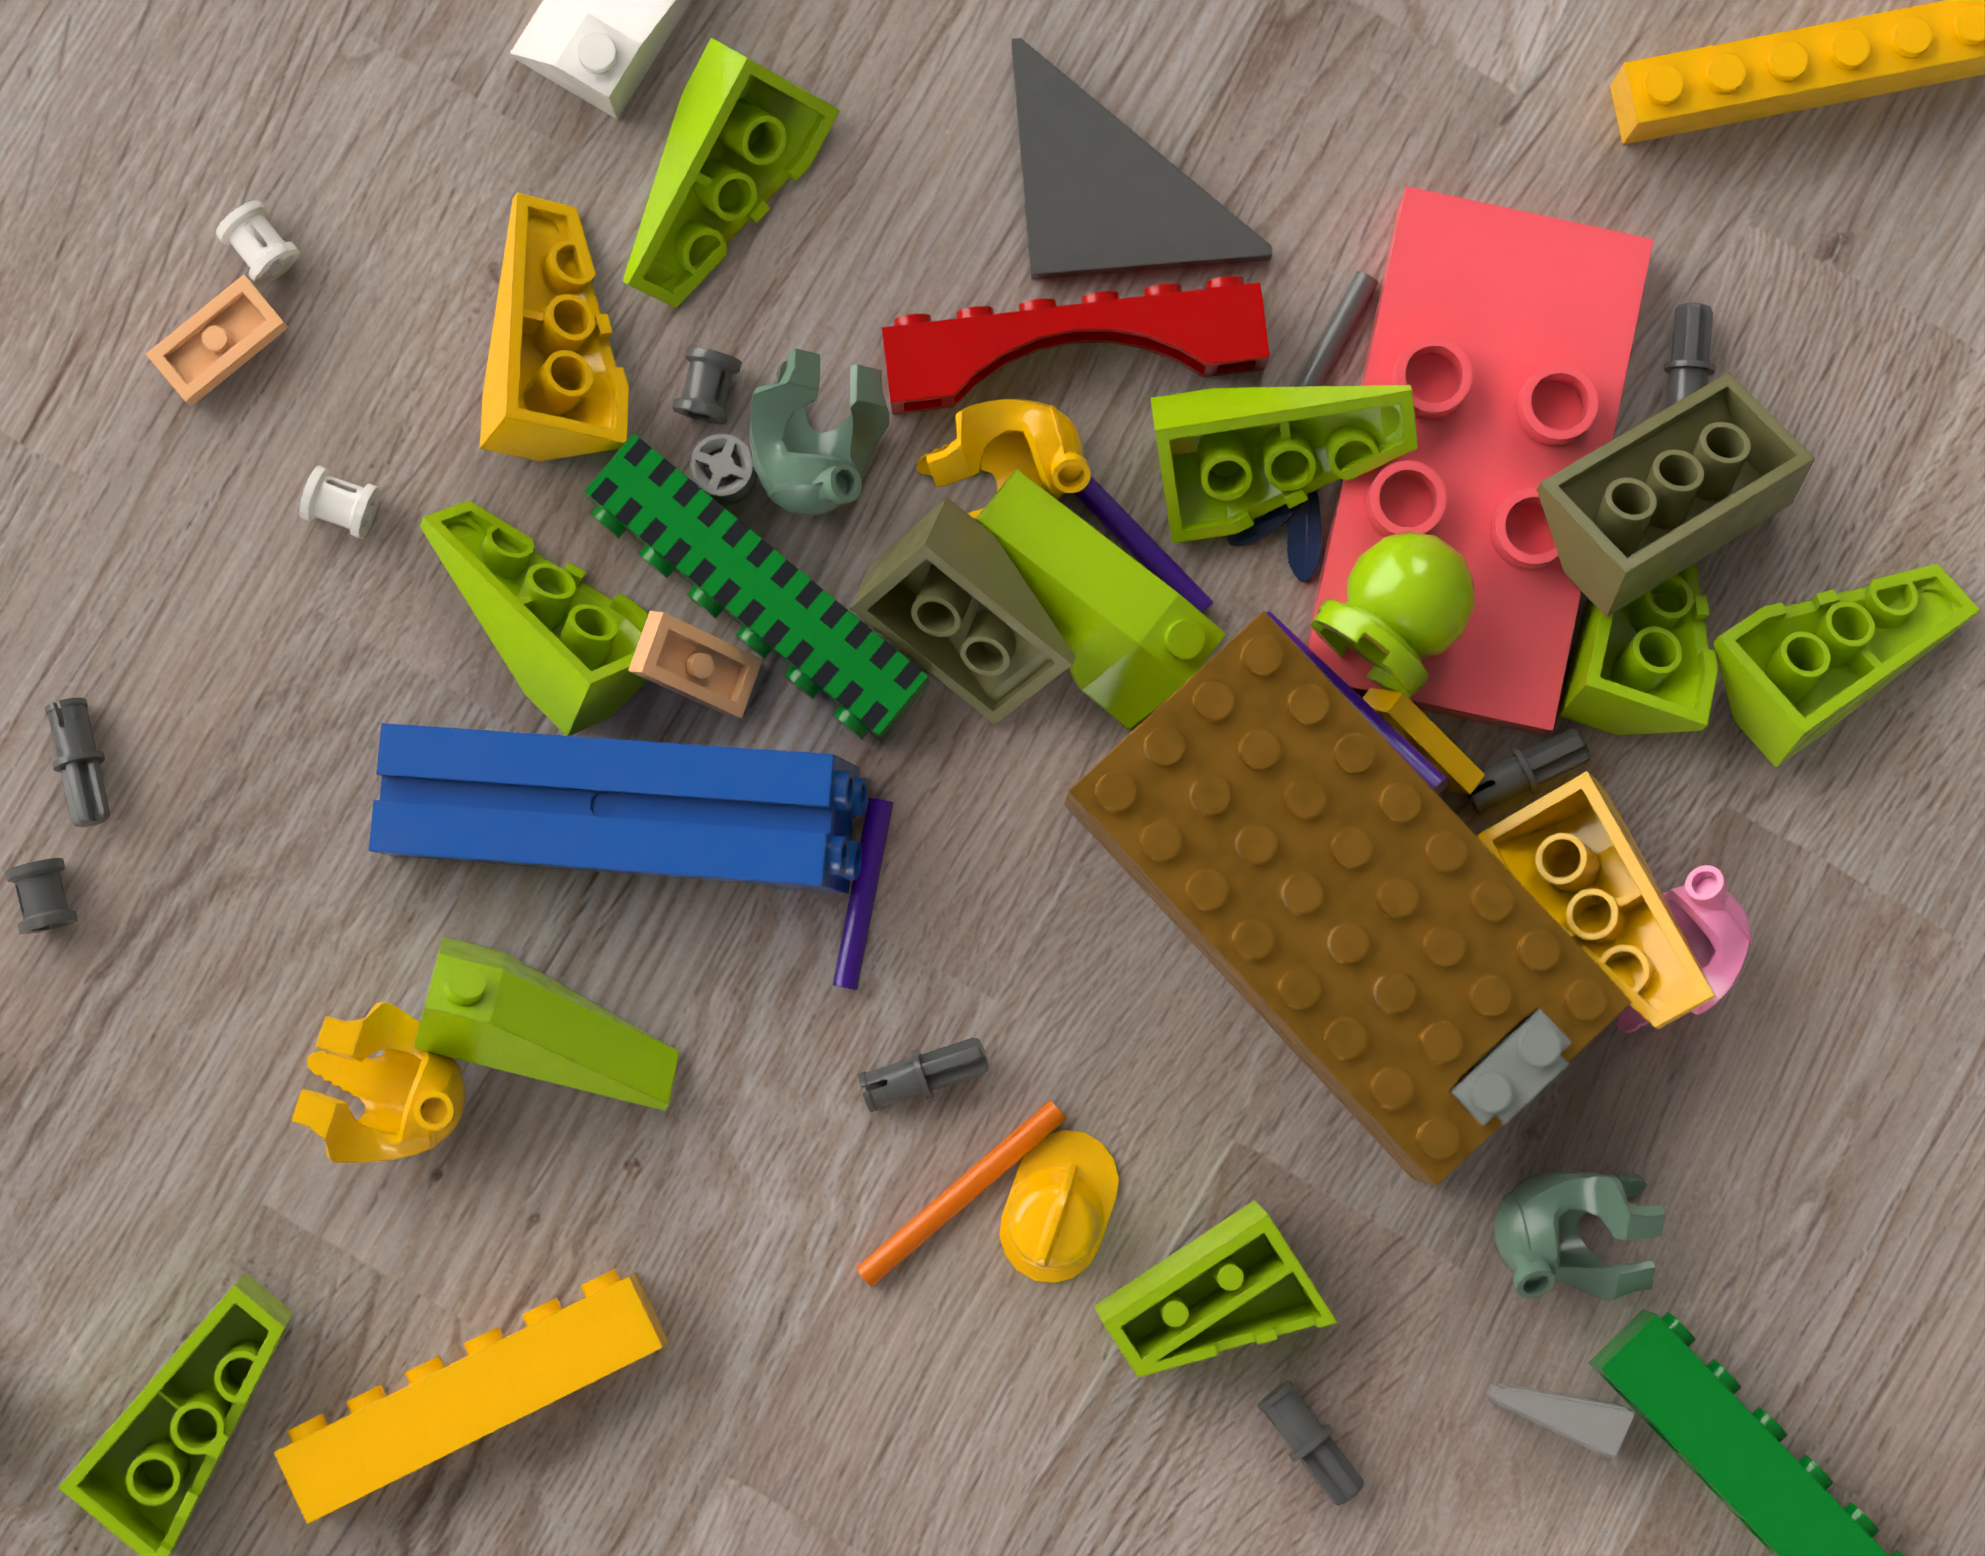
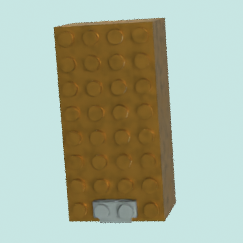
[1064,610,1632,1186]

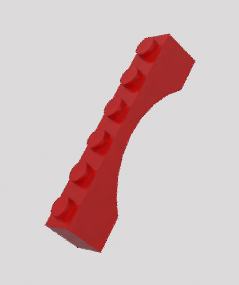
[881,276,1270,415]

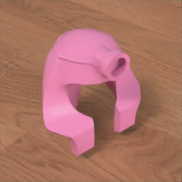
[1616,865,1752,1034]

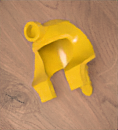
[916,399,1091,519]
[291,1002,466,1163]

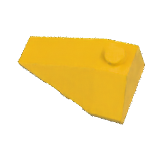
[480,192,629,461]
[1476,771,1716,1029]

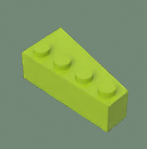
[58,1272,295,1556]

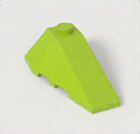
[622,38,840,308]
[1713,563,1980,768]

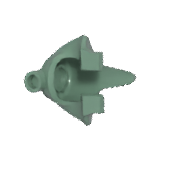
[750,348,890,516]
[1493,1172,1666,1301]

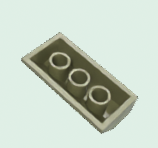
[1537,372,1815,617]

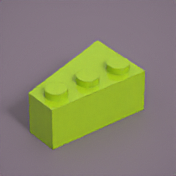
[1093,1200,1338,1377]

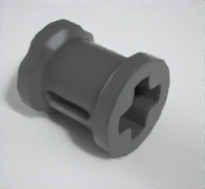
[672,347,742,424]
[5,858,78,934]

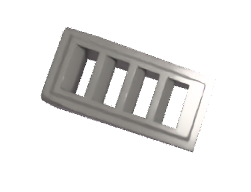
[1486,1383,1635,1459]

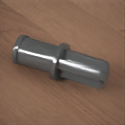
[1664,303,1715,407]
[45,698,110,827]
[1467,729,1590,815]
[858,1037,988,1112]
[1257,1381,1364,1506]

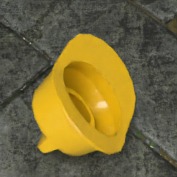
[999,1130,1119,1283]

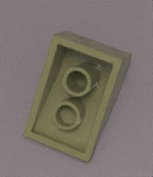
[850,497,1076,725]

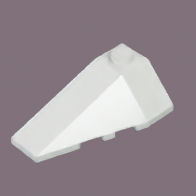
[510,0,692,119]

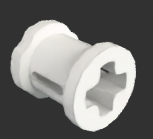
[216,200,300,285]
[299,465,381,539]

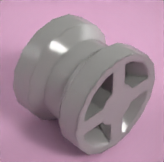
[690,433,757,505]

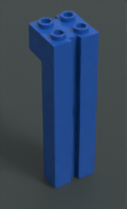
[369,723,868,894]

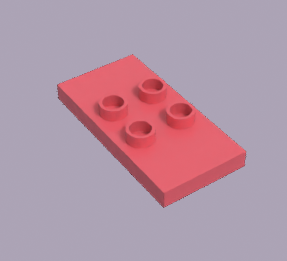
[1305,186,1654,736]

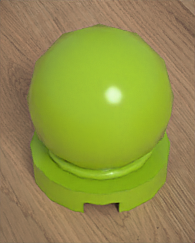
[1310,531,1475,698]

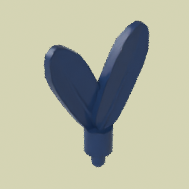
[1227,489,1321,582]

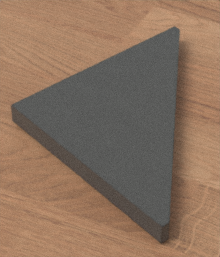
[1011,38,1272,279]

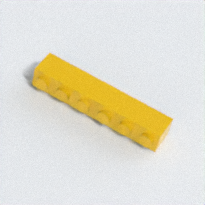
[1610,0,1985,145]
[274,1268,669,1524]

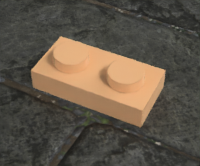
[146,274,289,407]
[628,611,763,718]

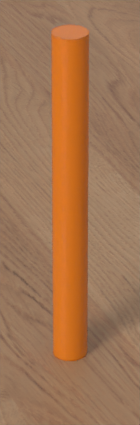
[856,1100,1067,1287]

